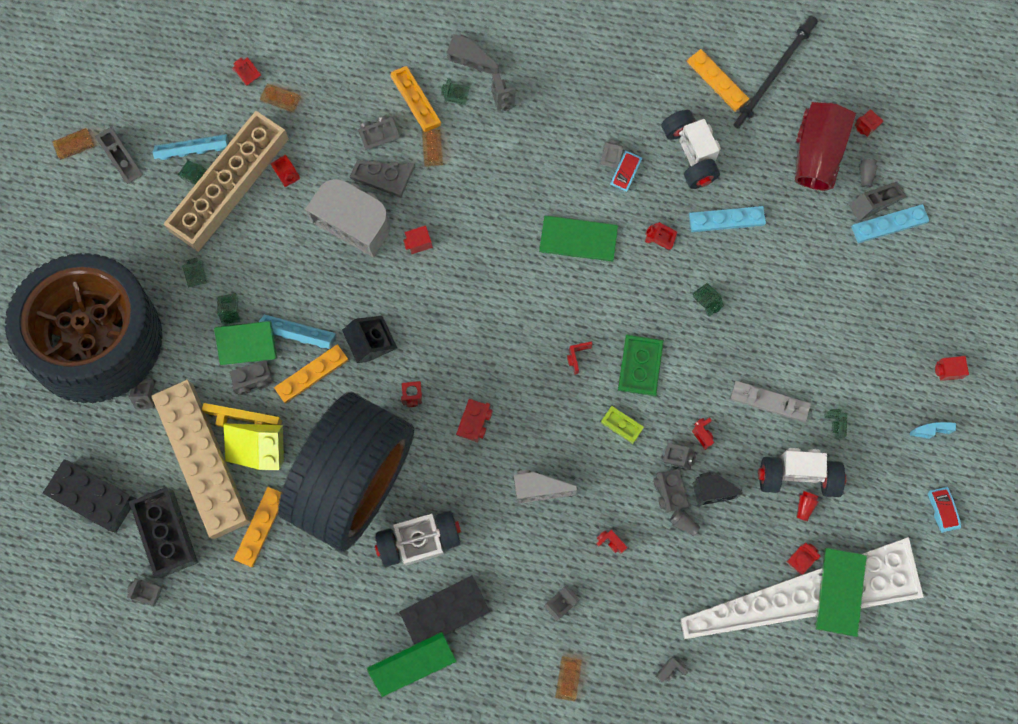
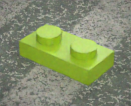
[601,406,644,444]

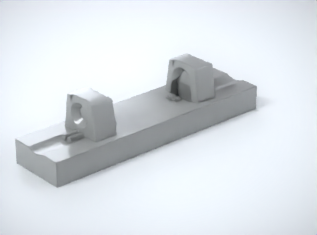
[730,381,811,423]

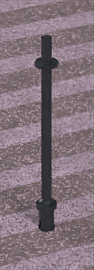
[733,15,818,129]

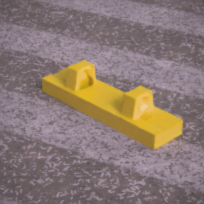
[202,403,282,428]

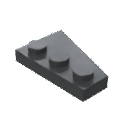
[350,160,415,198]

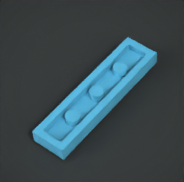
[152,134,229,160]
[851,204,929,243]
[689,206,766,232]
[259,315,336,349]

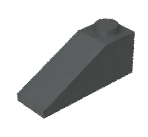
[447,34,499,74]
[95,127,143,184]
[849,182,907,221]

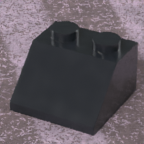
[342,315,397,363]
[692,472,742,506]

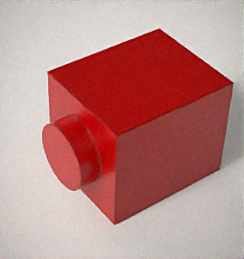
[403,225,433,254]
[935,356,969,381]

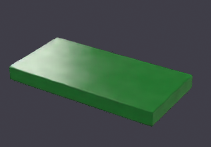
[539,216,618,262]
[815,548,867,637]
[367,632,457,697]

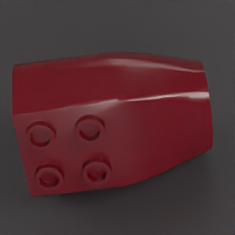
[795,102,856,191]

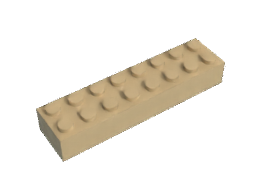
[164,111,289,252]
[152,380,251,539]

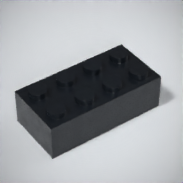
[42,459,137,533]
[129,487,198,578]
[399,575,490,645]

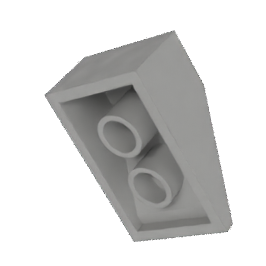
[514,470,577,504]

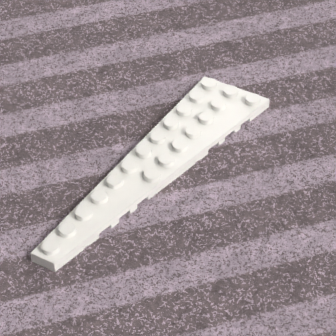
[680,537,923,639]

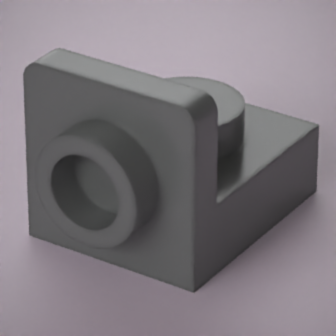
[600,139,623,168]
[129,378,155,409]
[663,443,696,471]
[655,658,688,682]

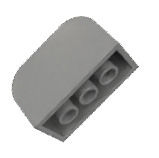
[305,179,390,258]

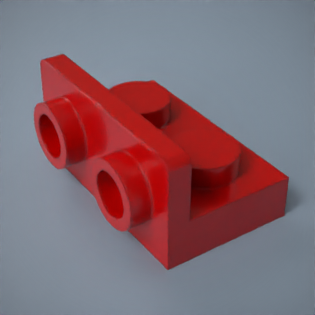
[456,399,493,443]

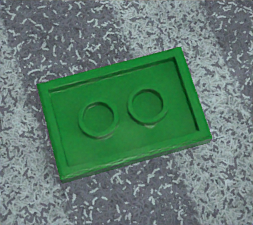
[214,321,277,365]
[618,335,664,396]

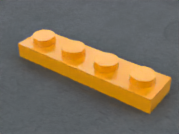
[687,49,749,112]
[391,66,441,132]
[274,344,349,404]
[234,487,281,568]

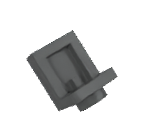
[127,578,163,606]
[544,586,579,621]

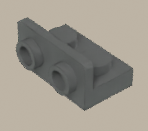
[491,73,516,111]
[357,115,400,150]
[229,360,273,395]
[653,469,689,513]

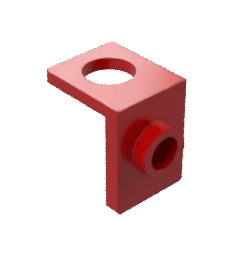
[567,341,593,375]
[401,381,422,407]

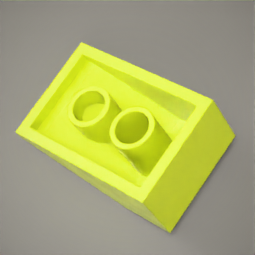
[224,423,284,470]

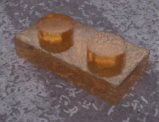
[260,83,301,113]
[52,128,95,160]
[422,129,443,167]
[555,656,582,702]

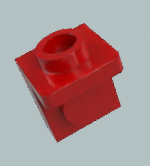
[232,57,261,86]
[854,109,884,137]
[270,154,300,187]
[645,222,677,250]
[692,418,715,450]
[596,529,628,554]
[786,543,821,575]

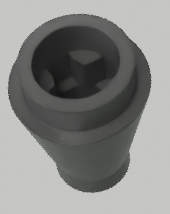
[859,159,878,188]
[669,509,700,536]

